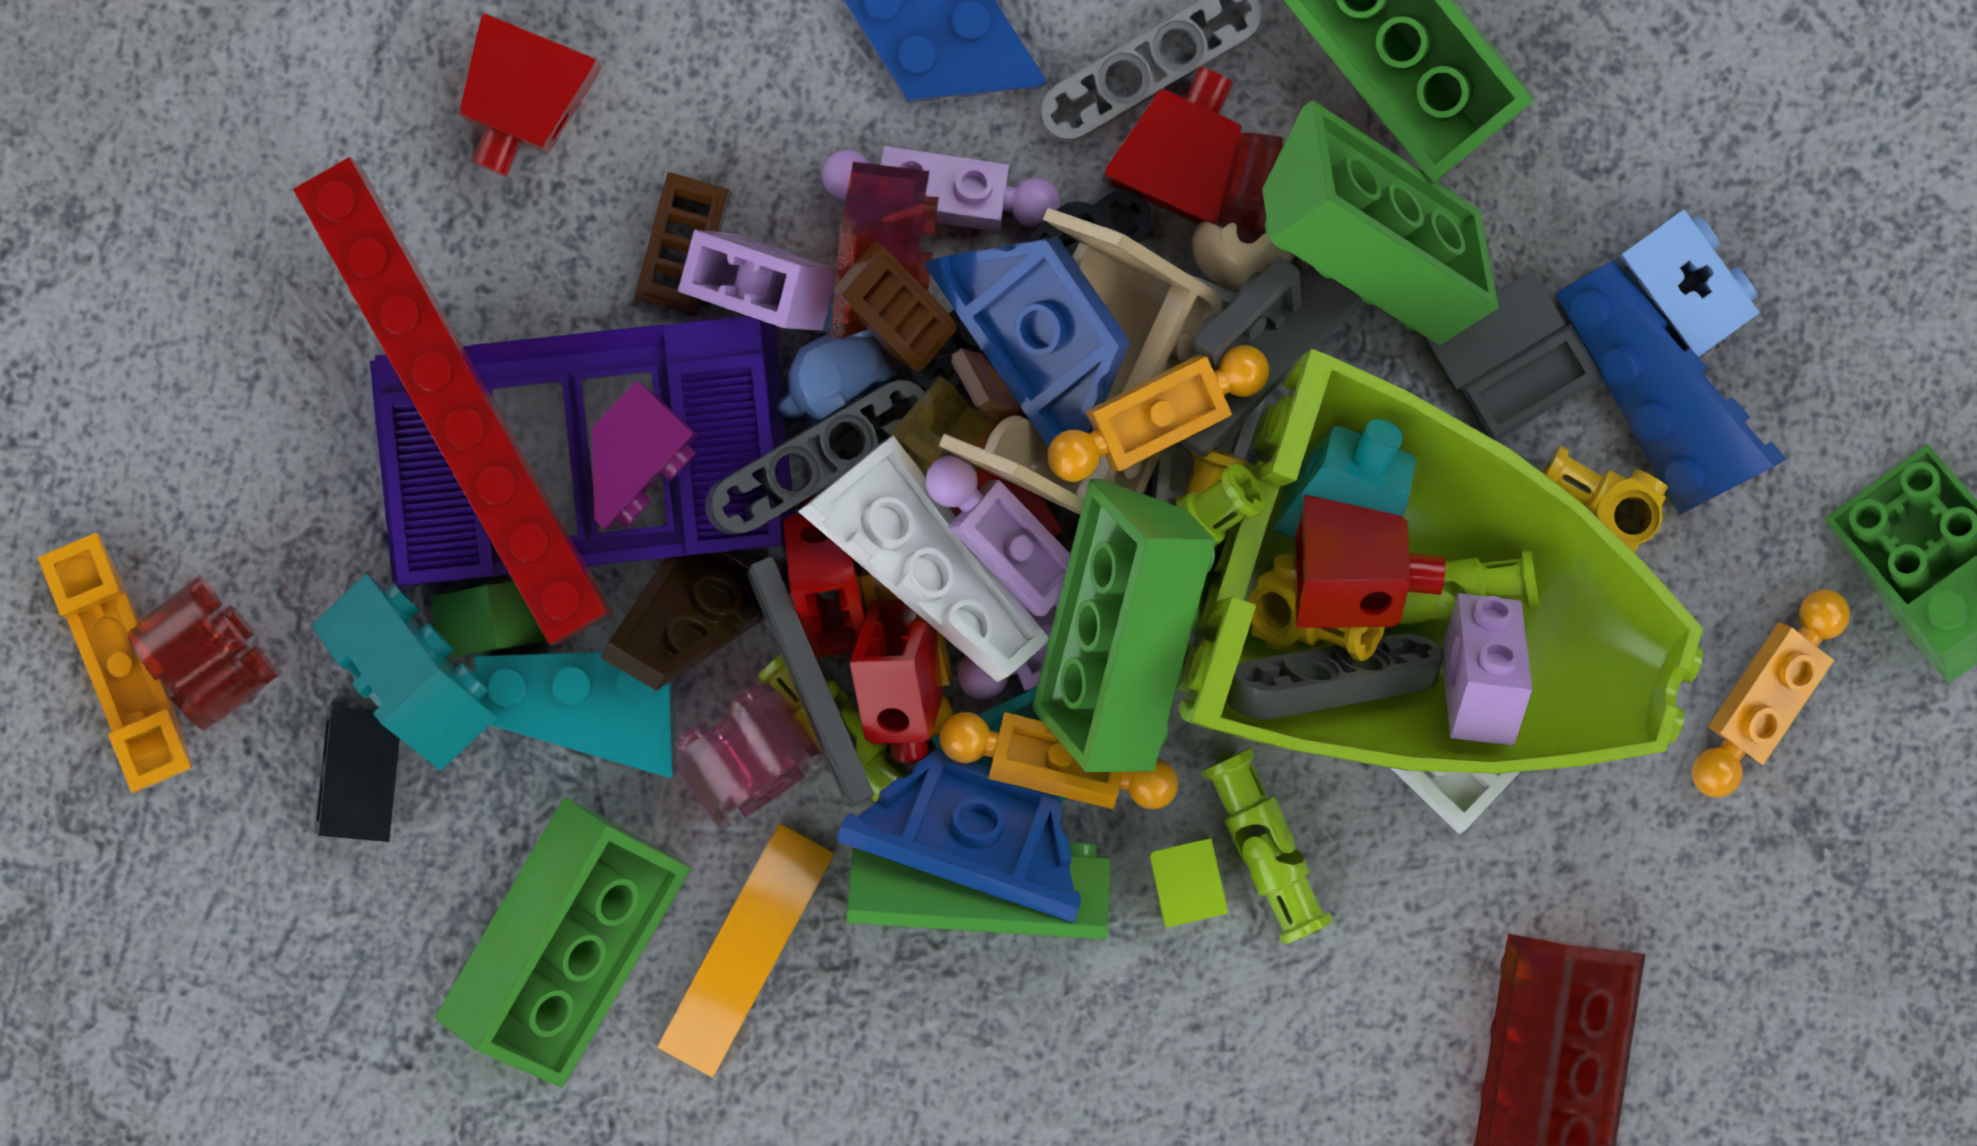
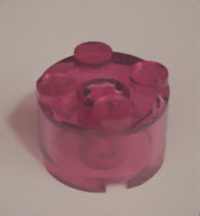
[674,685,824,829]

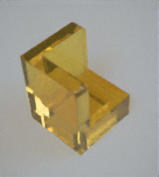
[890,377,997,472]

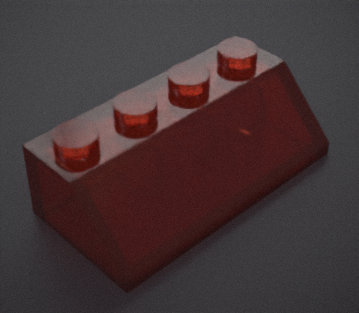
[1473,933,1646,1146]

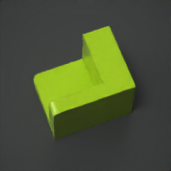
[1150,836,1229,928]

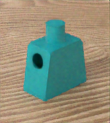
[1273,419,1417,538]

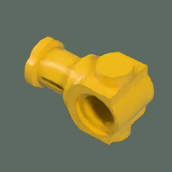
[1542,444,1668,553]
[1247,554,1385,662]

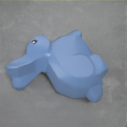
[775,283,899,425]

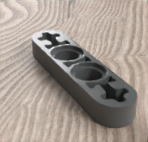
[705,380,930,535]
[1227,634,1444,719]

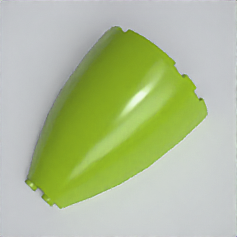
[1176,349,1703,774]

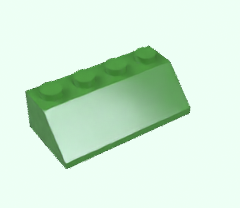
[1284,0,1538,183]
[1262,100,1499,346]
[1032,479,1216,772]
[434,796,692,1088]
[846,841,1110,940]

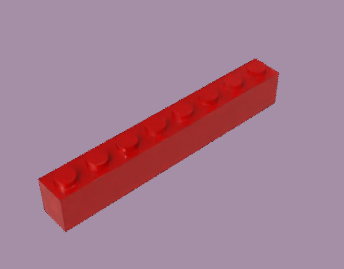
[293,157,614,645]

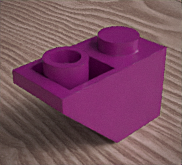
[592,380,698,529]

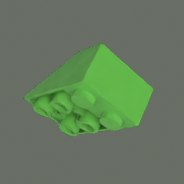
[1825,444,1977,684]

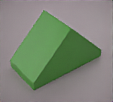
[430,582,548,659]

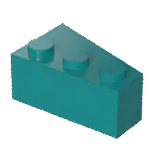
[311,573,497,771]
[474,652,677,779]

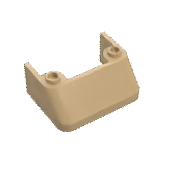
[939,208,1222,515]

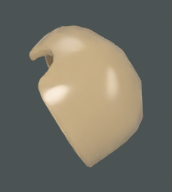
[1192,222,1295,293]

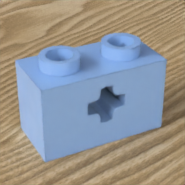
[1614,209,1760,357]

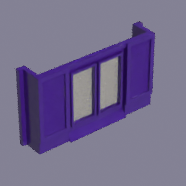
[369,316,795,588]

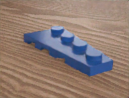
[1555,260,1786,515]

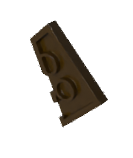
[600,550,792,691]

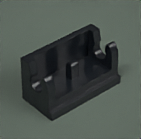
[314,706,400,842]

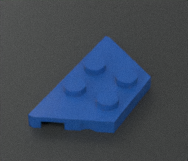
[843,0,1047,103]
[924,236,1131,448]
[837,749,1081,923]

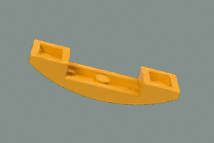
[37,533,193,793]
[657,823,835,1078]

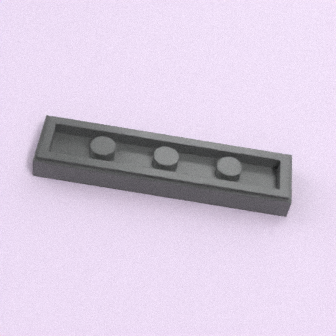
[747,556,874,808]

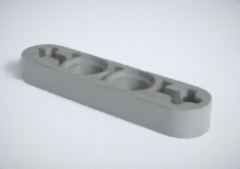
[1040,0,1262,143]

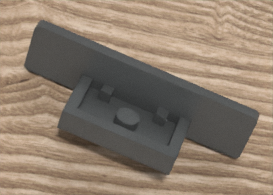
[1180,256,1363,457]

